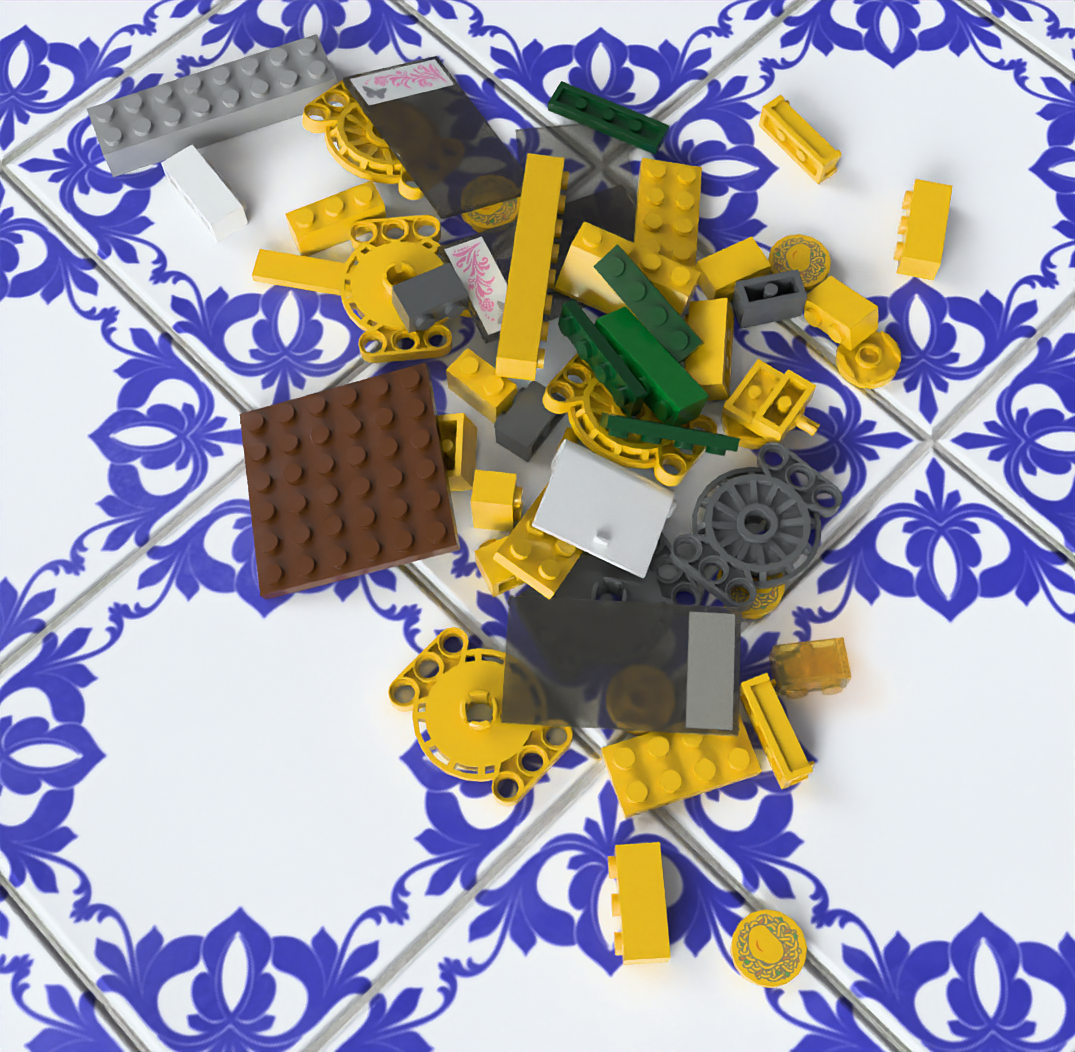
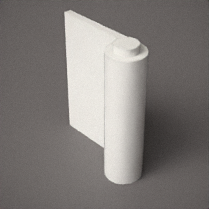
[531,439,677,578]

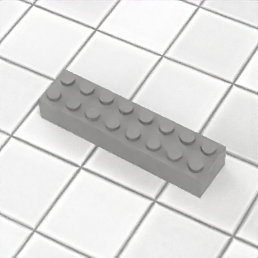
[86,34,339,177]

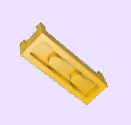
[759,95,842,184]
[737,673,815,790]

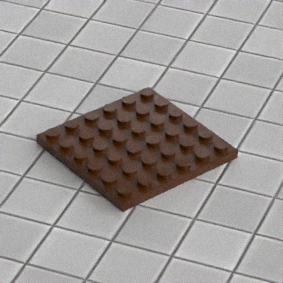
[239,362,461,600]

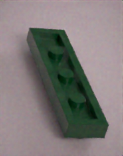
[548,81,670,155]
[593,244,704,364]
[558,299,647,417]
[599,412,740,456]

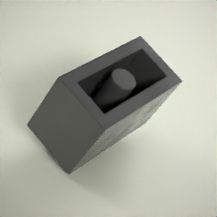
[392,262,468,333]
[731,269,807,329]
[494,381,566,462]

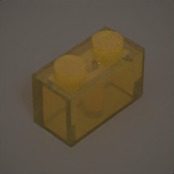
[769,637,852,699]

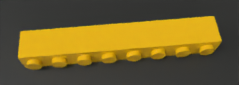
[495,153,569,381]

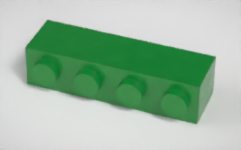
[594,307,709,426]

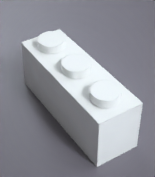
[161,145,248,242]

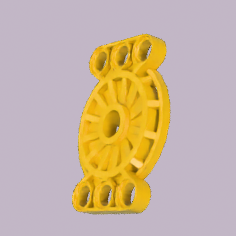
[302,75,464,200]
[339,215,454,363]
[542,353,717,487]
[388,627,573,807]

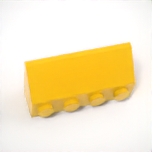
[554,221,701,330]

